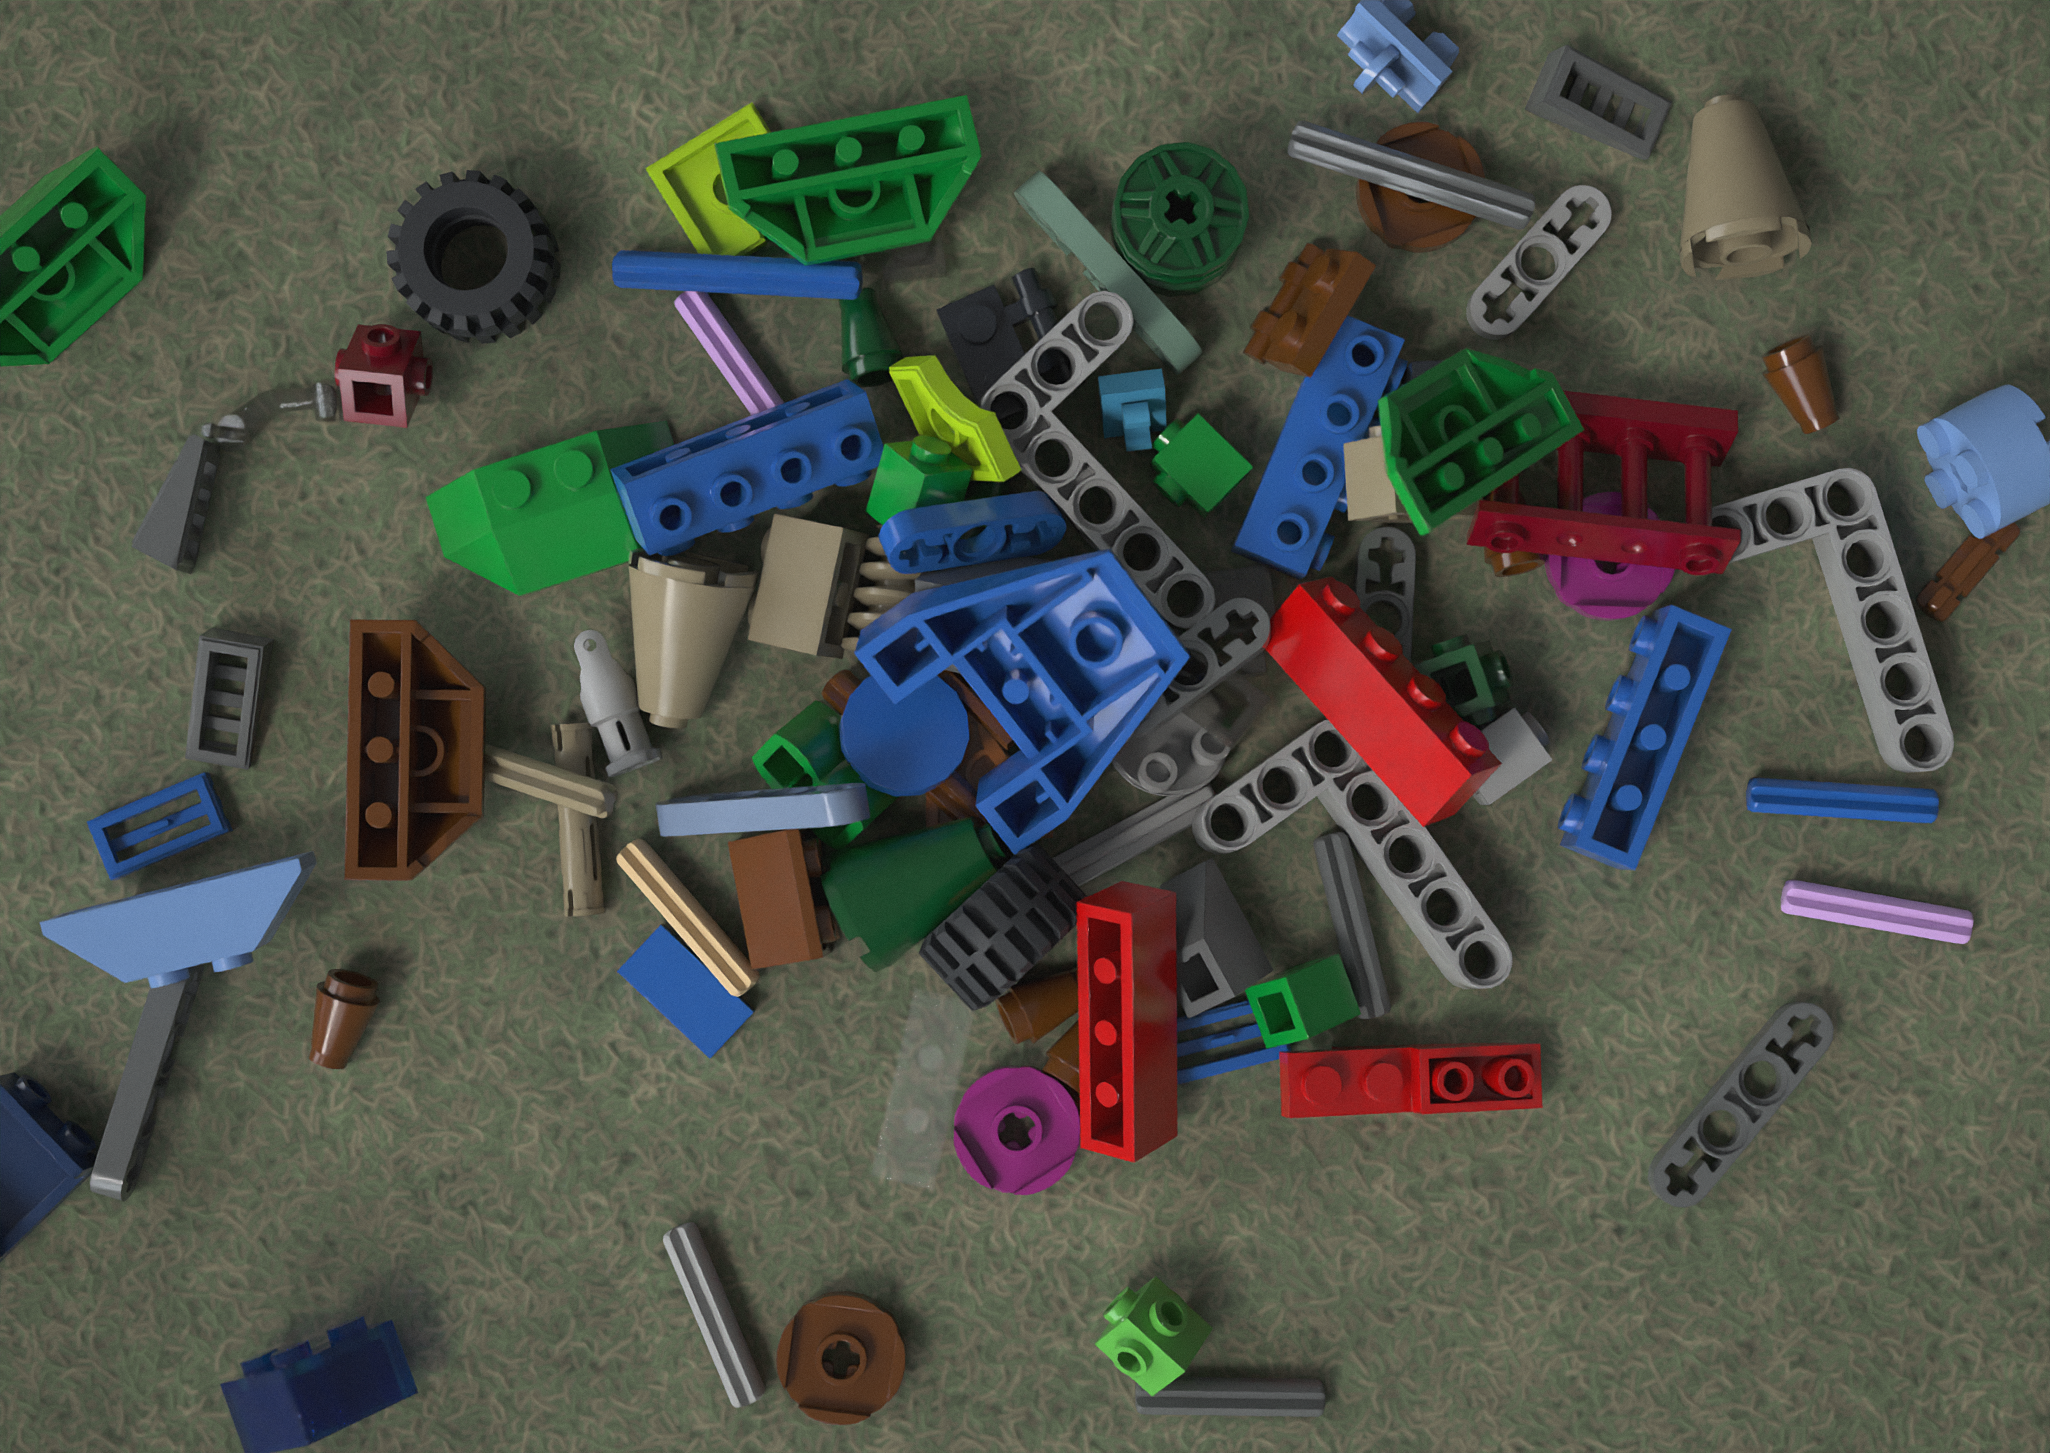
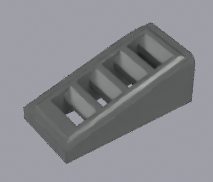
[1525,45,1672,160]
[131,434,221,574]
[185,628,274,769]

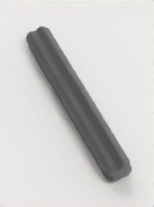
[1288,120,1536,230]

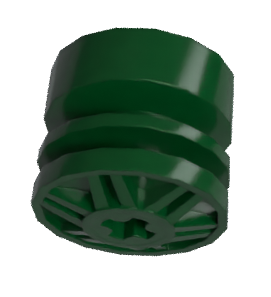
[1110,142,1249,297]

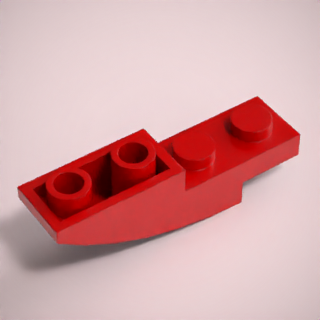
[1279,1043,1543,1118]

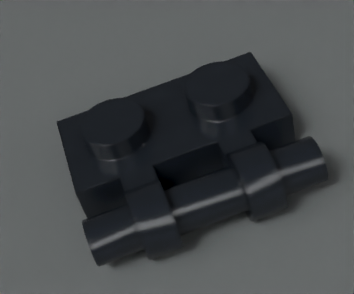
[936,267,1085,422]

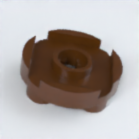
[1356,122,1485,253]
[776,1291,906,1425]

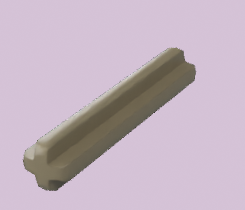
[485,743,618,818]

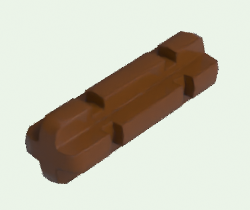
[1915,522,2020,622]

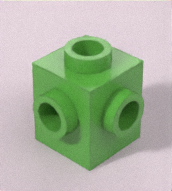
[1095,1276,1213,1396]

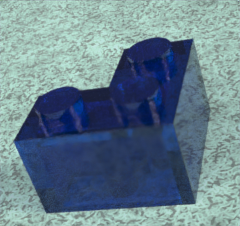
[220,1316,419,1453]

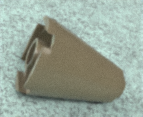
[1679,94,1812,280]
[629,548,758,729]

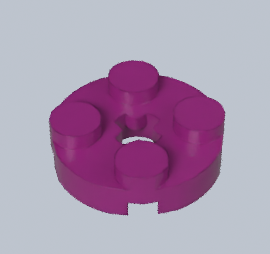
[1544,492,1675,621]
[954,1065,1080,1195]

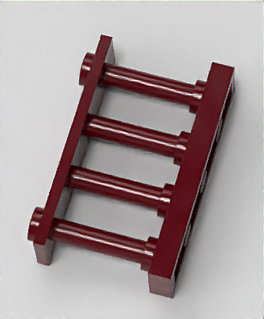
[1466,390,1741,575]

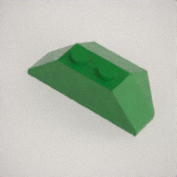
[714,95,982,266]
[0,146,146,367]
[1378,348,1584,536]
[426,420,675,597]

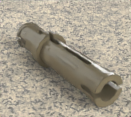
[550,722,605,916]

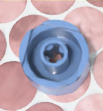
[1917,384,2050,539]

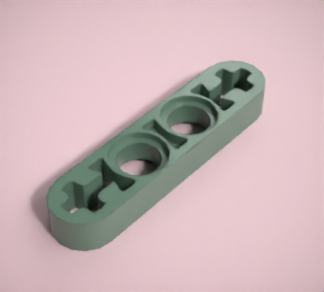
[1014,170,1202,375]

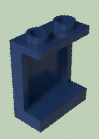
[0,1072,96,1262]

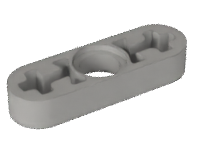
[1466,185,1611,340]

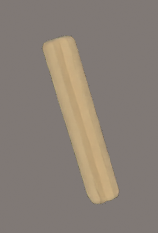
[616,838,760,997]

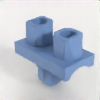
[1337,0,1459,113]

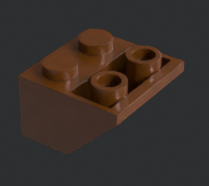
[728,828,841,969]

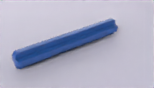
[612,250,863,300]

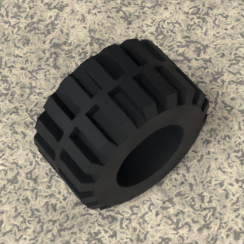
[386,170,561,344]
[919,843,1088,1011]

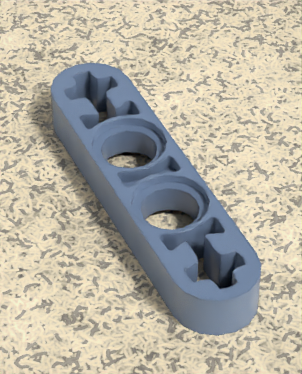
[655,783,870,836]

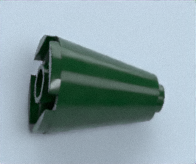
[820,816,1008,972]

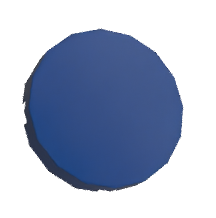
[839,675,969,796]

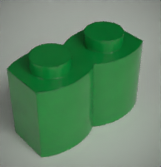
[752,700,900,850]

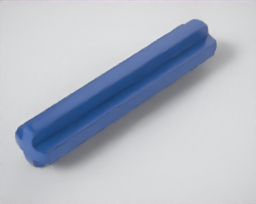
[1746,778,1939,823]

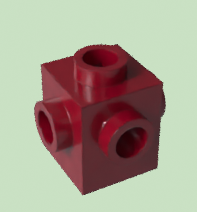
[335,324,433,428]

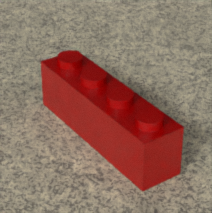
[1265,576,1502,827]
[1077,881,1178,1163]

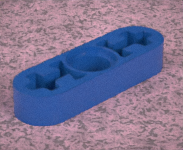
[879,491,1066,574]

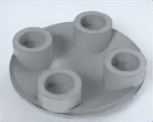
[1111,672,1231,796]

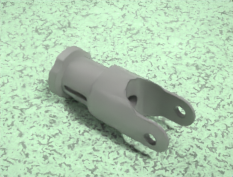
[574,630,663,777]

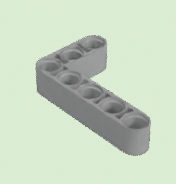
[978,291,1215,628]
[1712,468,1954,773]
[1192,719,1513,989]

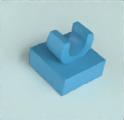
[1098,368,1167,451]

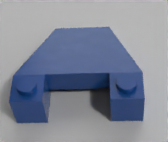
[854,548,1190,855]

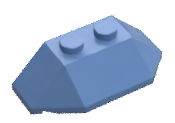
[40,851,317,988]

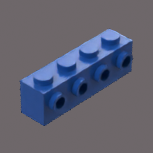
[1231,315,1408,580]
[610,379,884,556]
[1558,605,1732,870]

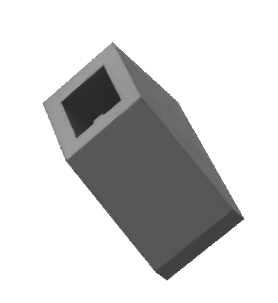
[1160,858,1274,1018]

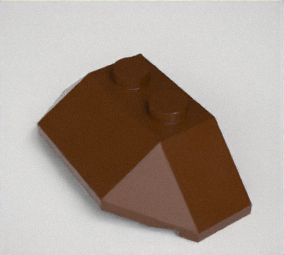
[345,619,486,881]

